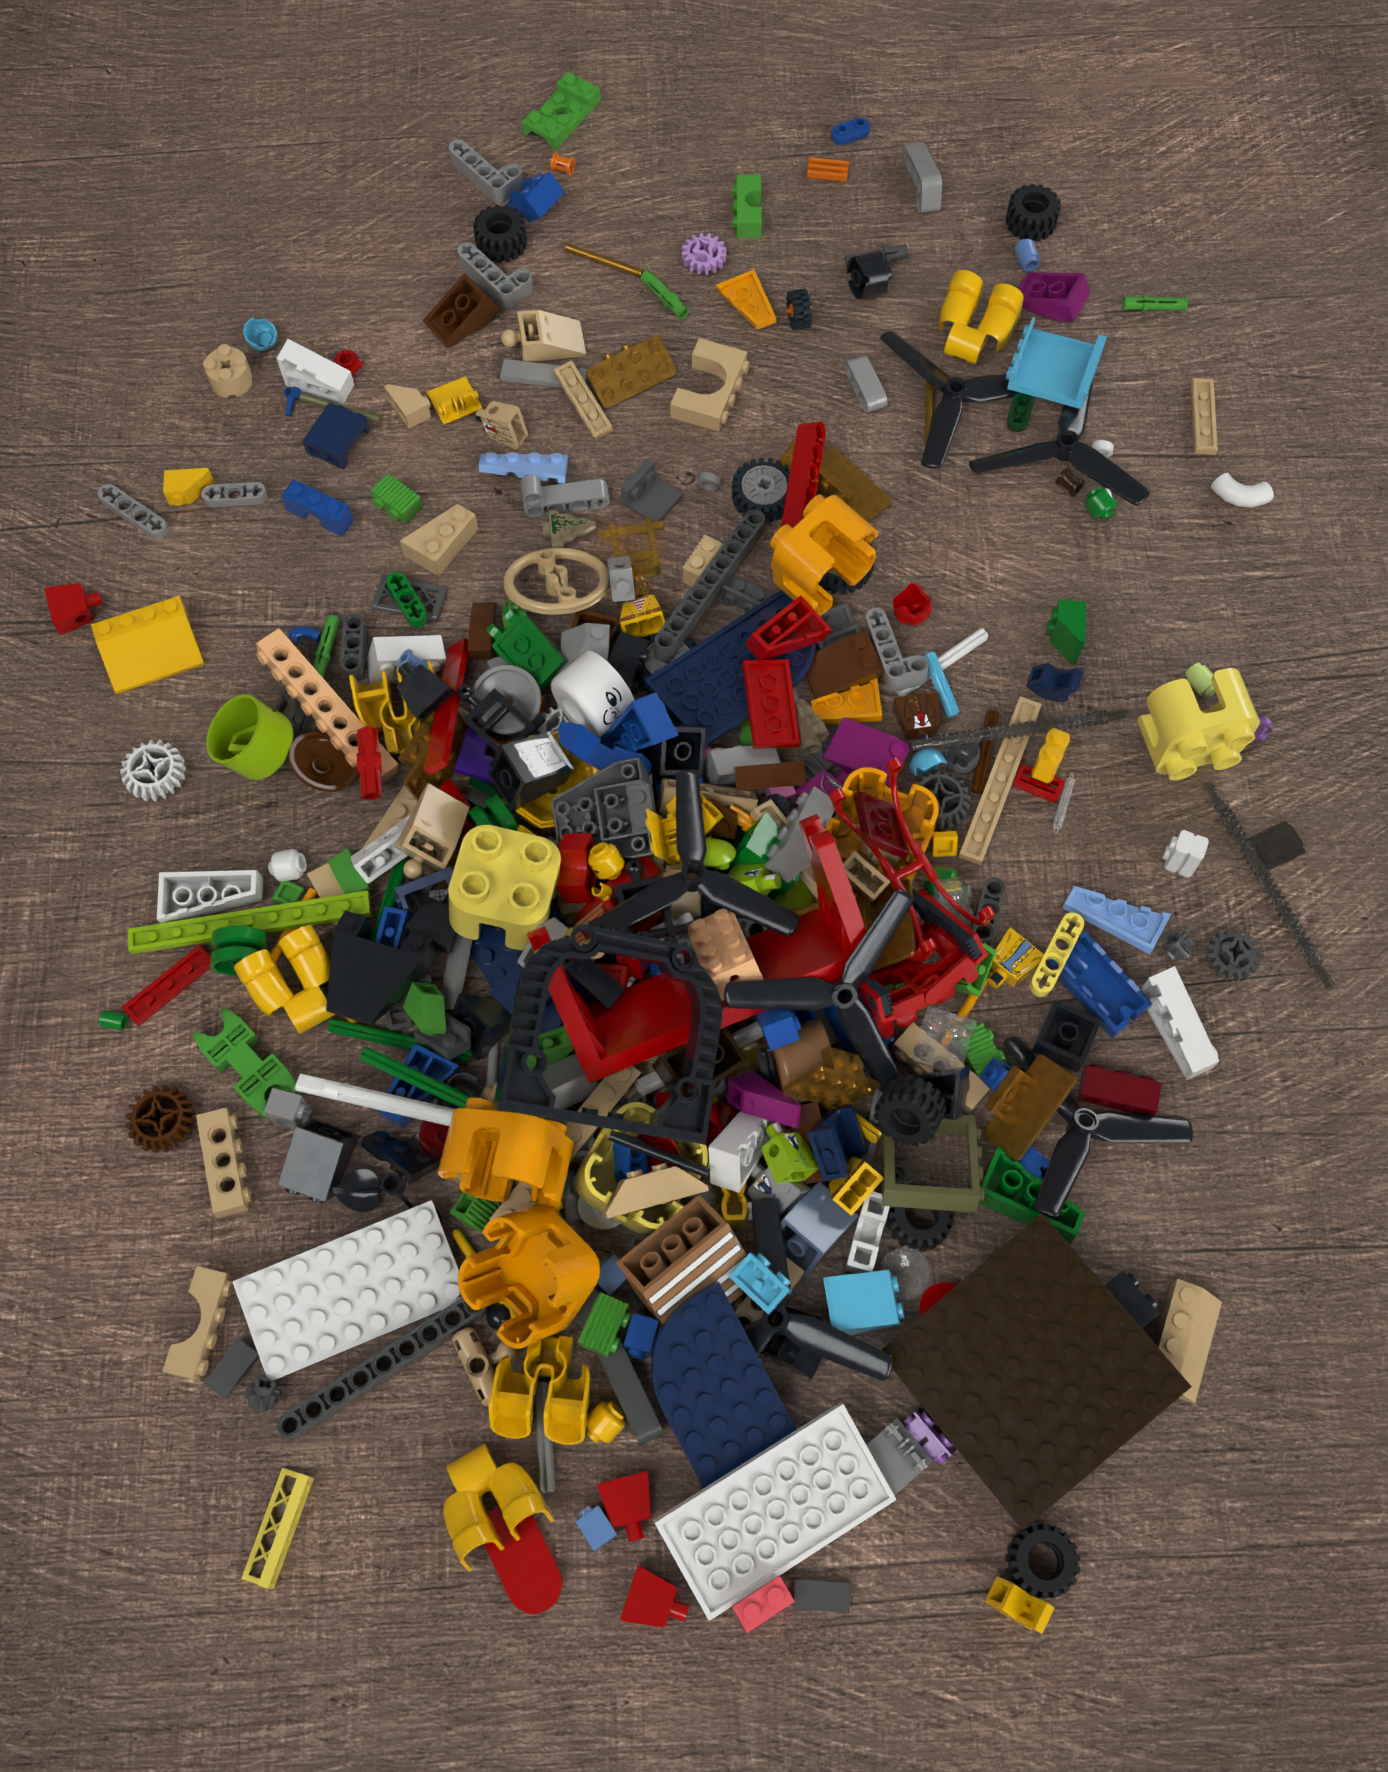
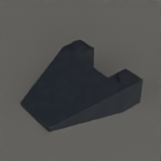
[326,911,438,1026]

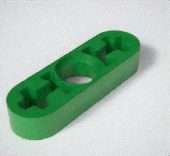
[386,572,427,628]

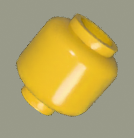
[588,842,625,880]
[586,1401,625,1443]

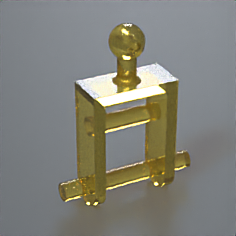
[597,517,664,596]

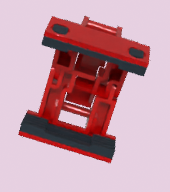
[844,889,988,1039]

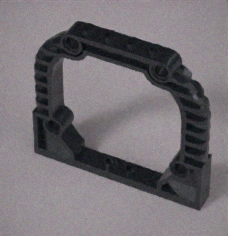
[493,921,723,1145]

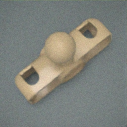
[452,1327,517,1407]

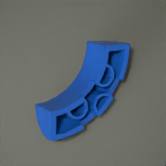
[558,721,653,774]

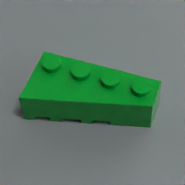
[979,1147,1085,1245]

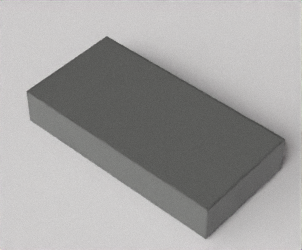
[204,1338,259,1400]
[793,1579,851,1613]

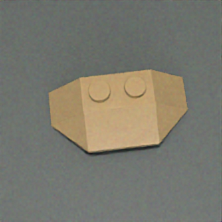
[601,1163,709,1218]

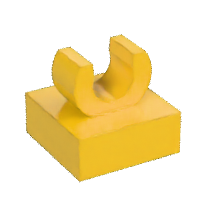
[931,830,958,857]

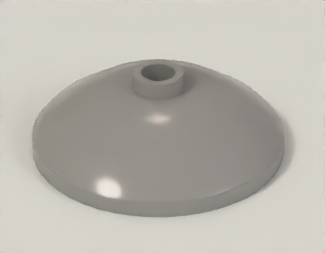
[471,665,541,735]

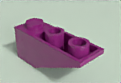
[727,1071,801,1128]

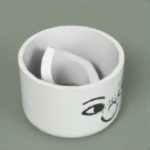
[551,650,634,737]

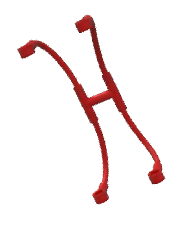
[828,757,996,957]

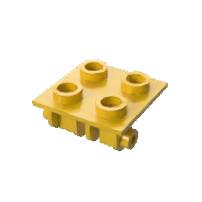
[426,376,483,425]
[645,809,681,865]

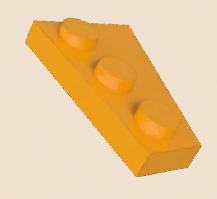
[716,270,777,330]
[810,678,882,724]

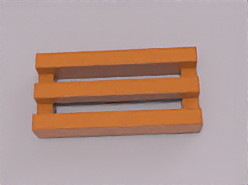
[807,157,849,182]

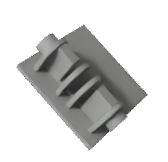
[866,1418,933,1496]

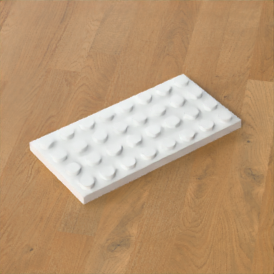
[232,1200,462,1380]
[653,1402,896,1621]

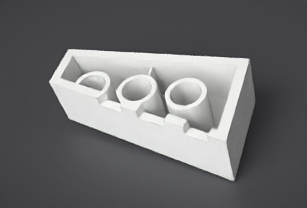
[1140,966,1219,1080]
[708,1111,781,1193]

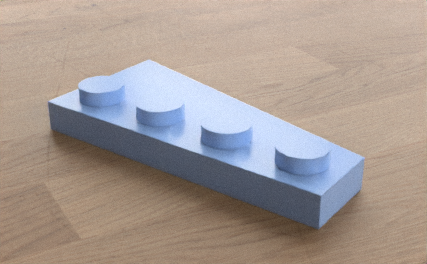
[479,452,568,484]
[1062,886,1171,955]

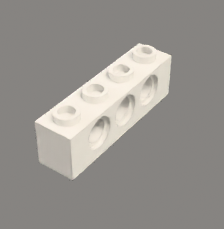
[351,814,413,884]

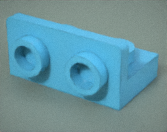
[729,1252,793,1314]

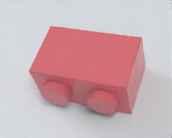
[732,1576,795,1633]

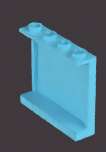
[1006,317,1107,409]

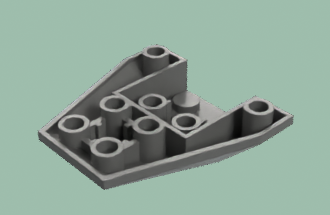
[551,757,656,859]

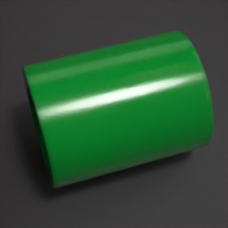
[99,1010,128,1031]

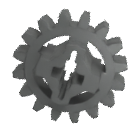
[1205,928,1261,982]

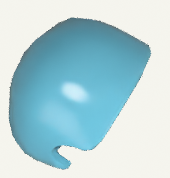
[243,318,278,351]
[909,747,947,776]

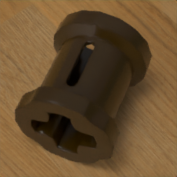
[1055,467,1085,497]

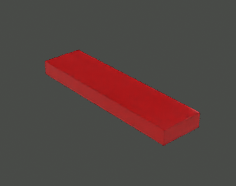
[121,944,211,1027]

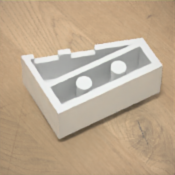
[277,339,354,404]
[366,635,446,684]

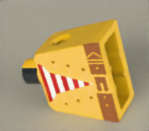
[620,595,666,638]
[829,1157,884,1216]

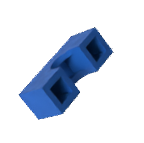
[281,479,354,537]

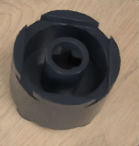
[847,250,892,299]

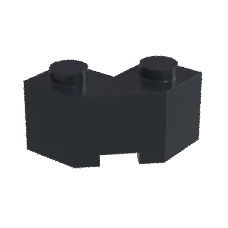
[610,632,650,695]

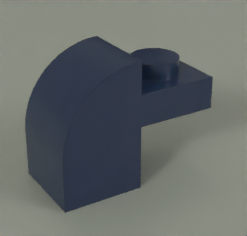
[1026,663,1083,702]

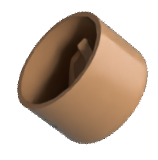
[768,1018,830,1104]

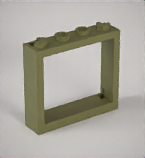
[881,1115,984,1213]

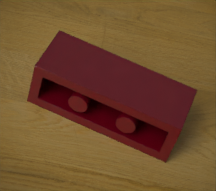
[1077,1064,1162,1116]

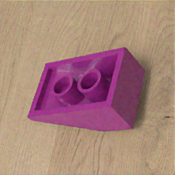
[1018,272,1090,322]
[822,717,911,788]

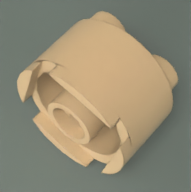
[203,344,252,398]

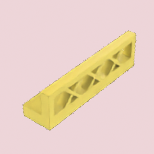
[241,1468,314,1589]

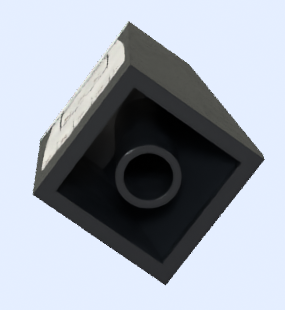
[488,731,573,812]

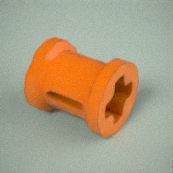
[550,152,576,176]

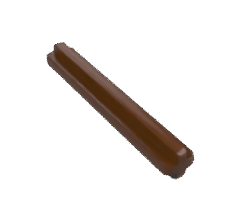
[971,709,999,794]

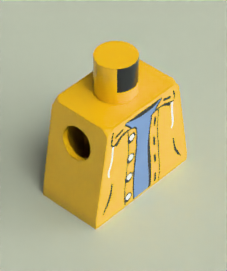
[987,927,1044,989]

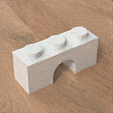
[845,1191,890,1274]

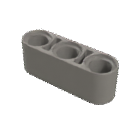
[844,355,888,413]

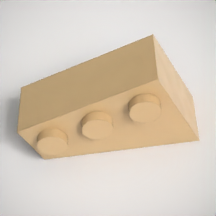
[400,504,478,576]

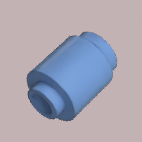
[1014,239,1040,272]

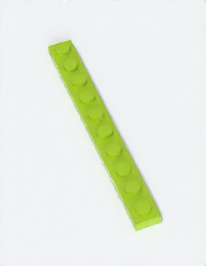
[128,891,372,954]

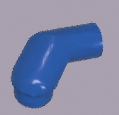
[288,626,322,644]

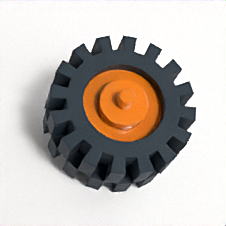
[786,288,812,330]

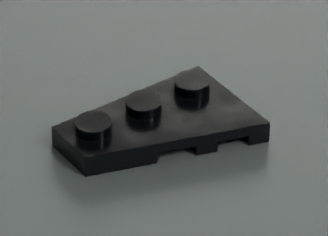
[361,1130,440,1184]

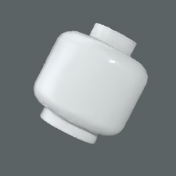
[268,849,307,882]

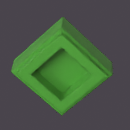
[271,881,306,905]

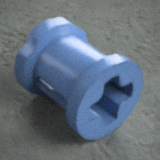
[397,649,428,669]

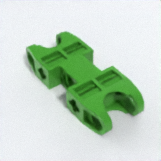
[192,1007,302,1121]

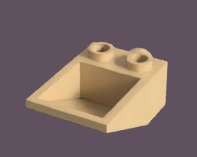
[501,310,586,362]
[394,783,469,879]

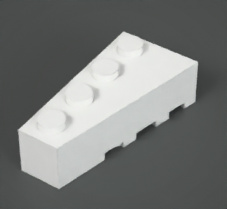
[157,870,263,923]

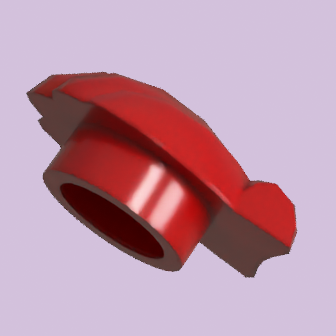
[333,350,364,377]

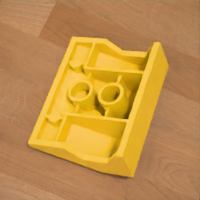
[91,596,205,694]

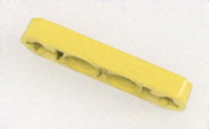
[1029,912,1084,997]

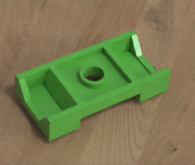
[521,72,601,151]

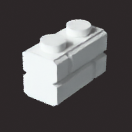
[1162,830,1209,878]

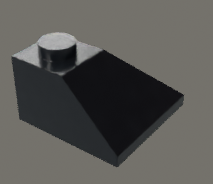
[451,993,512,1060]

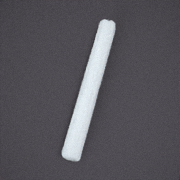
[896,628,988,697]

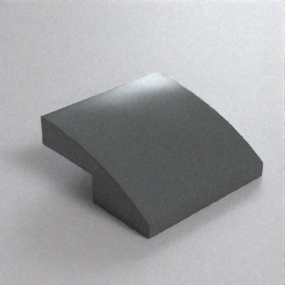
[816,602,861,651]

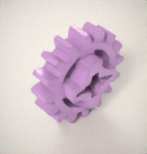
[682,233,726,275]

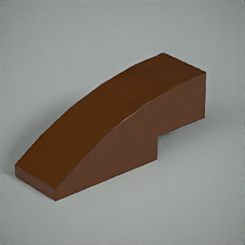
[468,602,496,660]
[734,761,806,791]

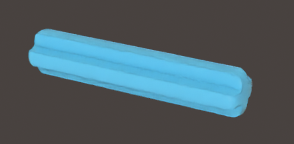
[924,652,960,717]

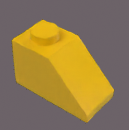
[163,468,214,506]

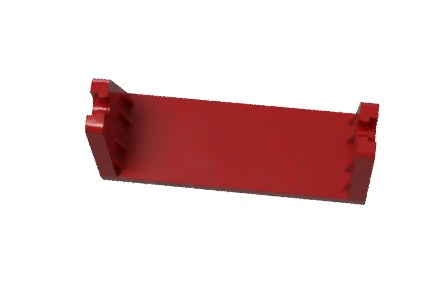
[527,814,878,1084]

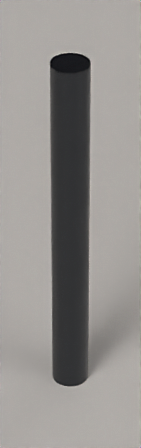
[608,1130,711,1178]

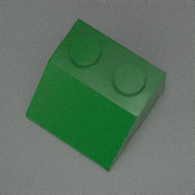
[1046,599,1087,665]

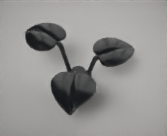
[333,1133,443,1227]

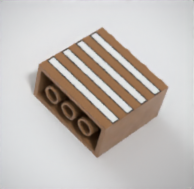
[616,1195,747,1328]

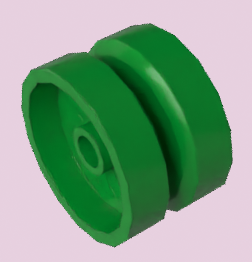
[468,794,519,831]
[210,926,267,977]

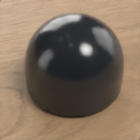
[486,1303,511,1331]

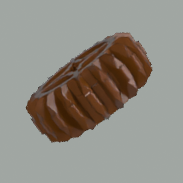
[125,1085,196,1153]

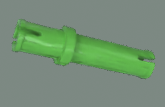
[641,270,689,319]
[1122,295,1188,312]
[312,615,341,679]

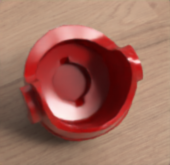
[893,583,932,626]

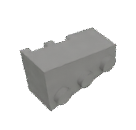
[701,745,781,787]

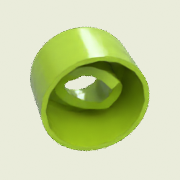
[206,694,293,780]

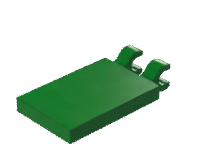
[486,606,567,691]

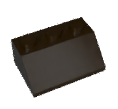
[652,1027,749,1096]

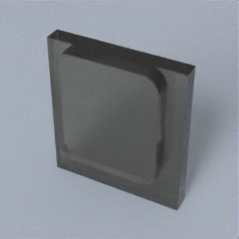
[1248,821,1306,871]

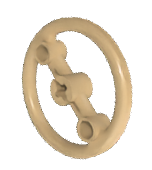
[504,548,610,615]

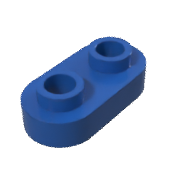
[831,118,870,145]

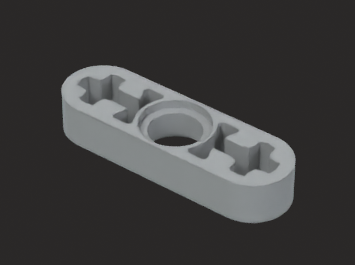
[201,482,268,508]

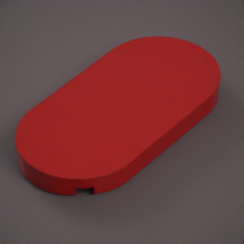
[484,1506,563,1614]

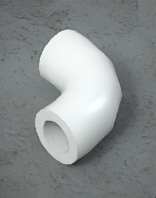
[1211,473,1274,508]

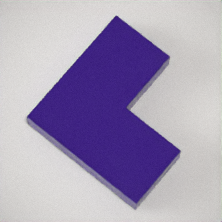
[454,728,494,783]

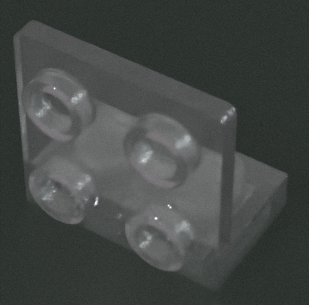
[911,1006,977,1070]

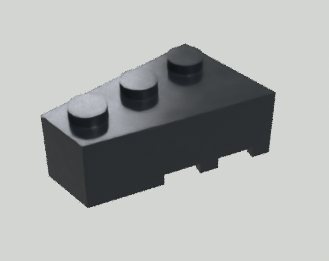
[903,1066,970,1120]

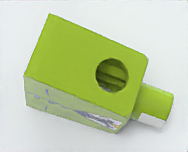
[727,864,781,896]
[761,1123,819,1184]

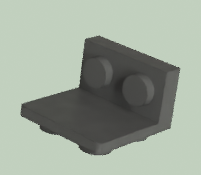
[620,459,682,525]

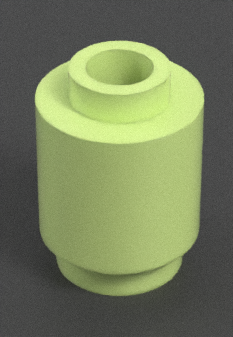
[1185,662,1215,697]

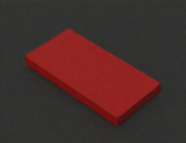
[742,659,800,749]

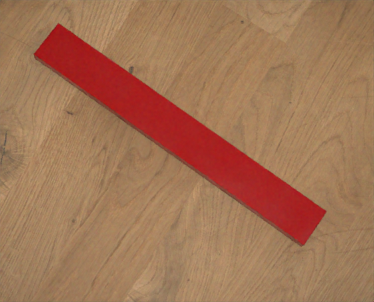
[424,638,468,775]

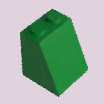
[728,812,802,900]

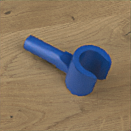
[284,387,302,416]

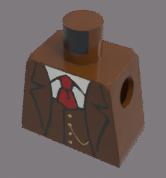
[892,692,939,749]

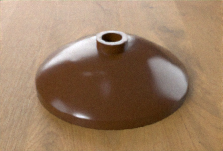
[288,732,357,792]

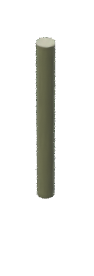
[299,392,382,424]

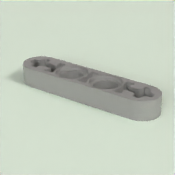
[97,484,169,540]

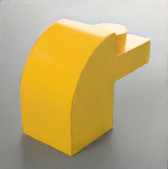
[984,1576,1054,1634]

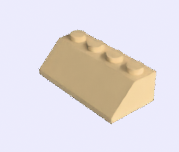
[1154,1279,1222,1404]

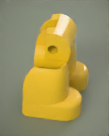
[939,270,1024,365]
[349,660,436,755]
[234,925,335,1034]
[488,1336,590,1445]
[443,1443,555,1572]

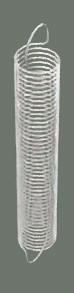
[1052,773,1075,834]

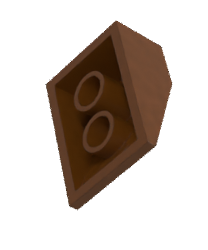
[423,273,500,348]
[805,630,884,699]

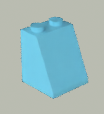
[823,1270,905,1335]

